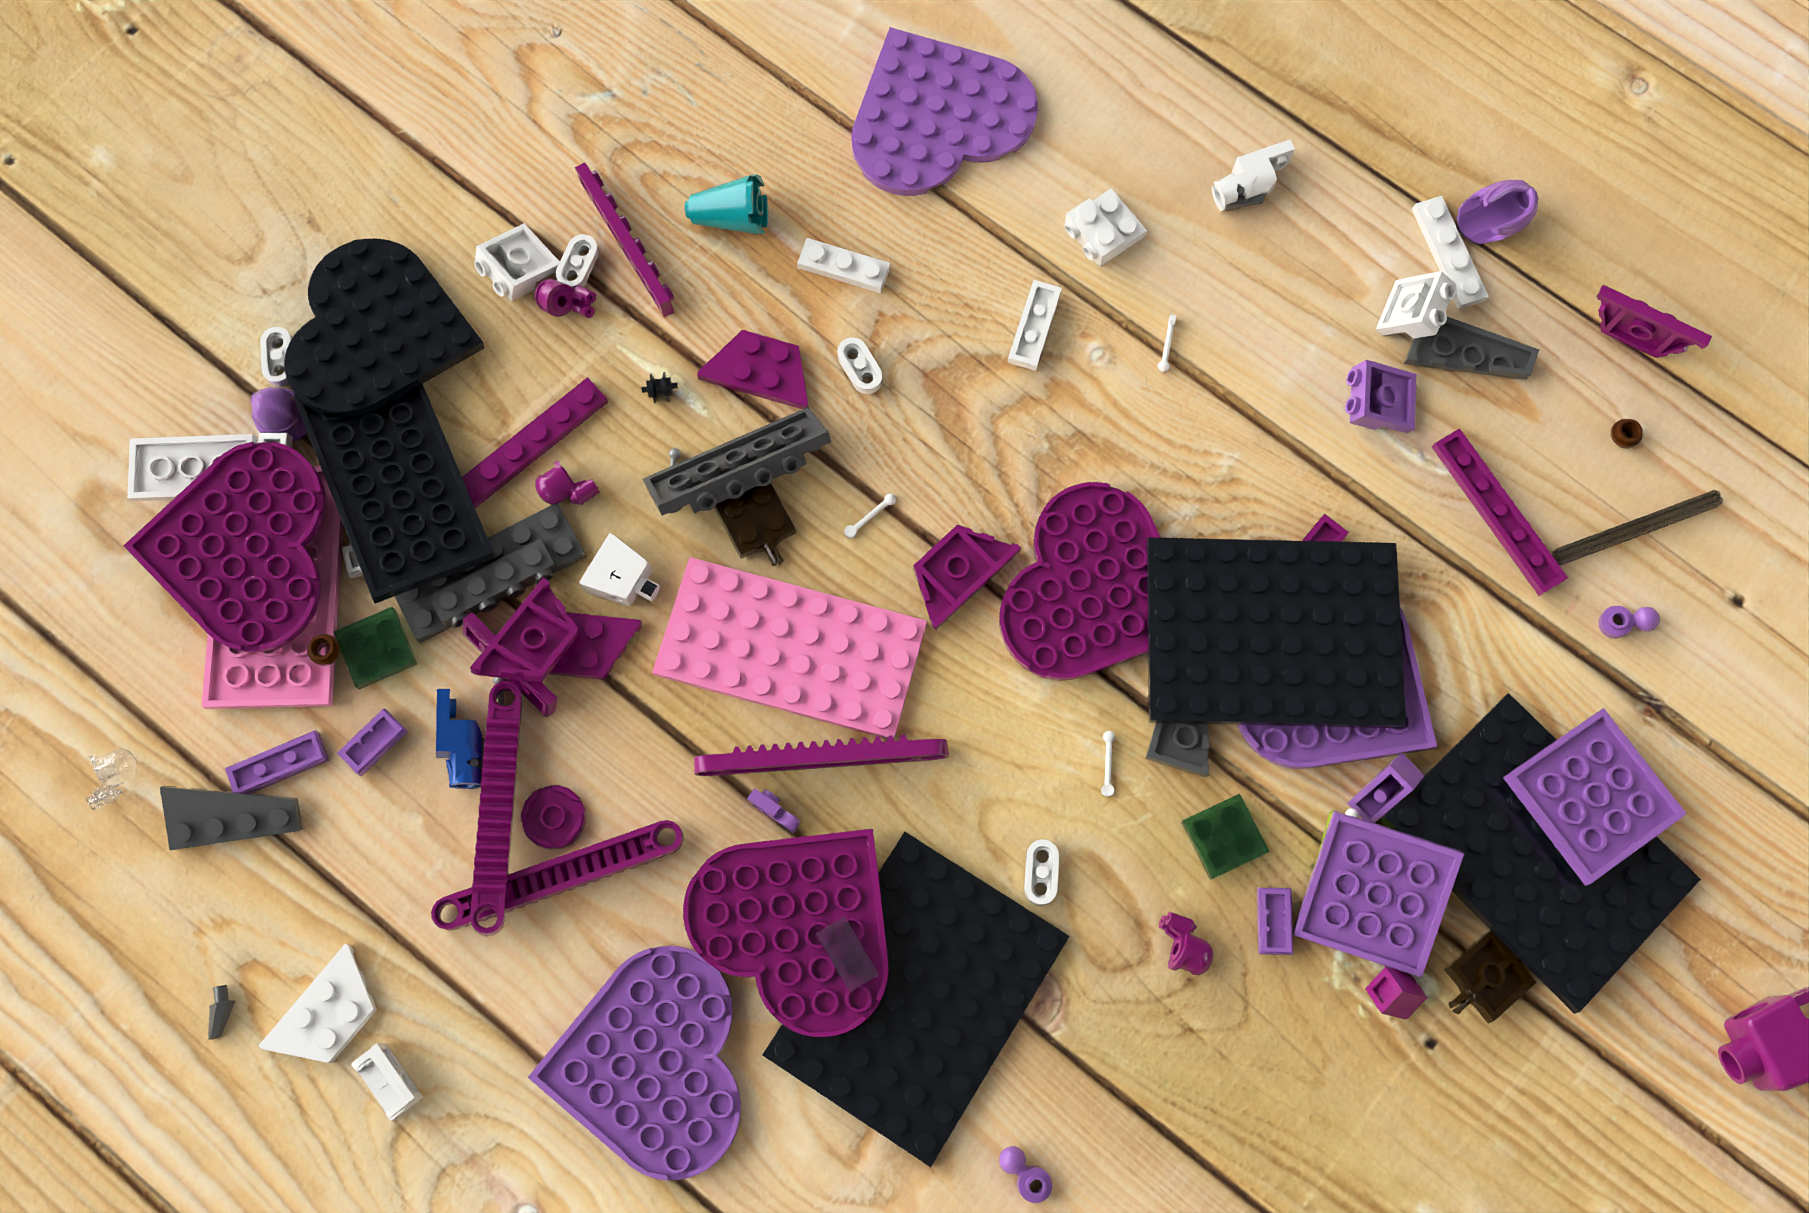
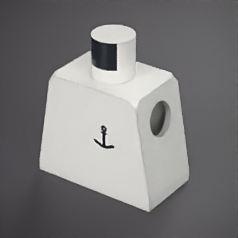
[579,533,660,606]

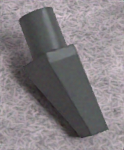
[208,985,235,1040]

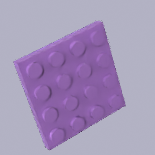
[1503,708,1687,886]
[1293,810,1464,978]

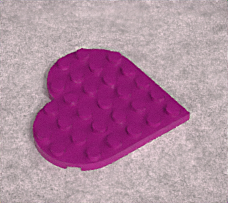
[123,441,325,652]
[999,482,1161,681]
[683,829,888,1037]

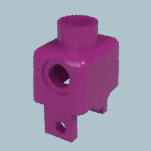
[1718,987,1809,1091]

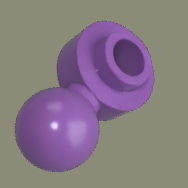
[1598,606,1660,639]
[999,1146,1052,1203]

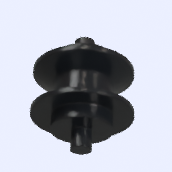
[641,372,678,404]

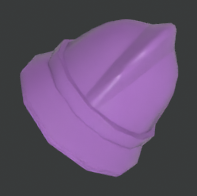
[251,387,308,441]

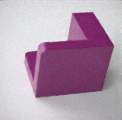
[1365,967,1428,1019]

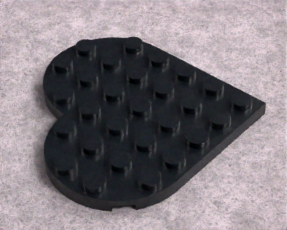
[284,238,485,418]

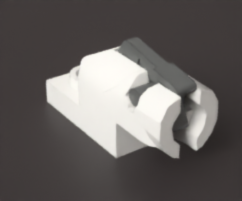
[1212,139,1295,211]

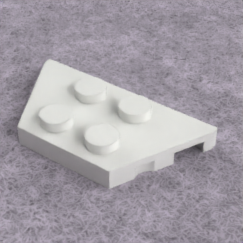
[259,944,377,1063]

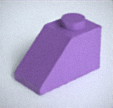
[1347,752,1425,823]

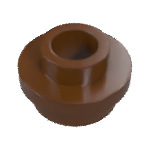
[1611,419,1643,449]
[307,634,340,666]

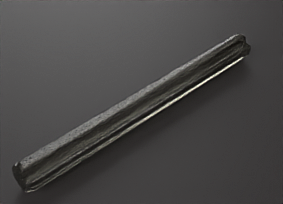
[1552,490,1723,565]

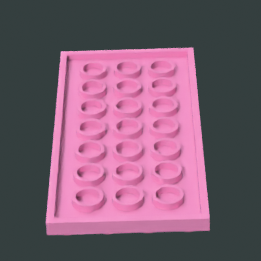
[202,466,344,710]
[652,557,927,739]

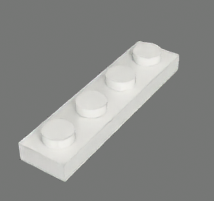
[1412,196,1489,310]

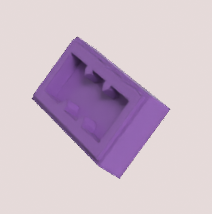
[337,708,408,777]
[1257,887,1293,955]

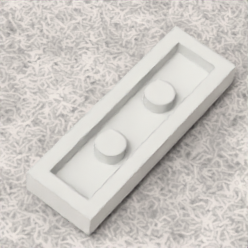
[797,238,890,293]
[1008,280,1062,371]

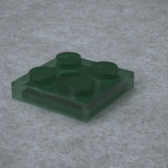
[334,606,417,690]
[1181,794,1270,880]

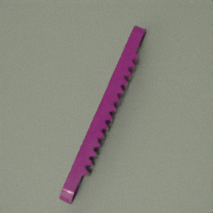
[470,681,522,937]
[694,734,949,776]
[431,820,684,931]

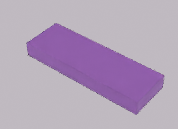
[225,730,329,794]

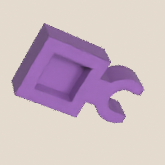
[747,788,801,833]

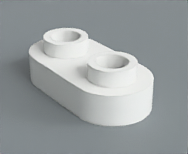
[556,234,599,290]
[260,327,292,386]
[837,338,882,394]
[1024,839,1059,906]

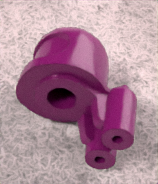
[534,279,596,318]
[535,460,600,505]
[1159,912,1214,975]

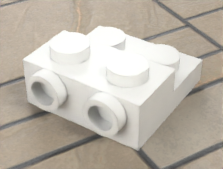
[1064,188,1147,267]
[474,223,560,302]
[1376,271,1457,339]

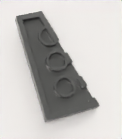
[1404,317,1539,380]
[1145,723,1209,778]
[160,785,303,850]

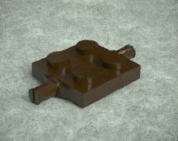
[714,483,796,566]
[1444,930,1537,1023]

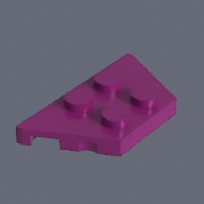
[1597,285,1712,358]
[697,330,808,410]
[913,524,1021,630]
[470,577,579,682]
[549,612,642,680]

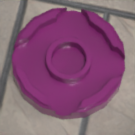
[521,785,586,850]

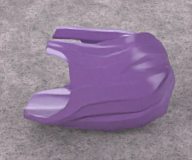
[1457,180,1539,244]

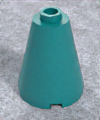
[685,174,769,235]

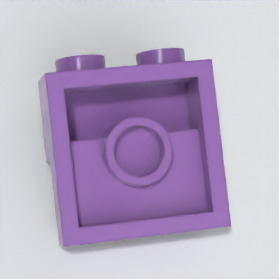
[1345,360,1417,433]

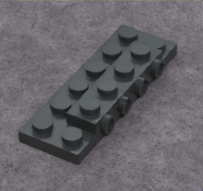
[643,407,831,516]
[395,504,587,643]

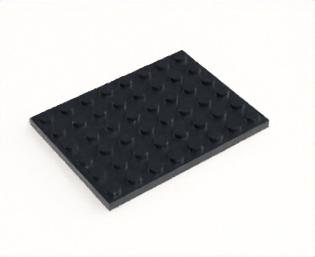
[1146,537,1406,728]
[1381,693,1701,1014]
[762,831,1070,1167]

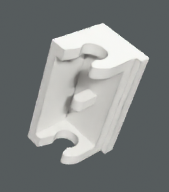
[351,1043,423,1121]

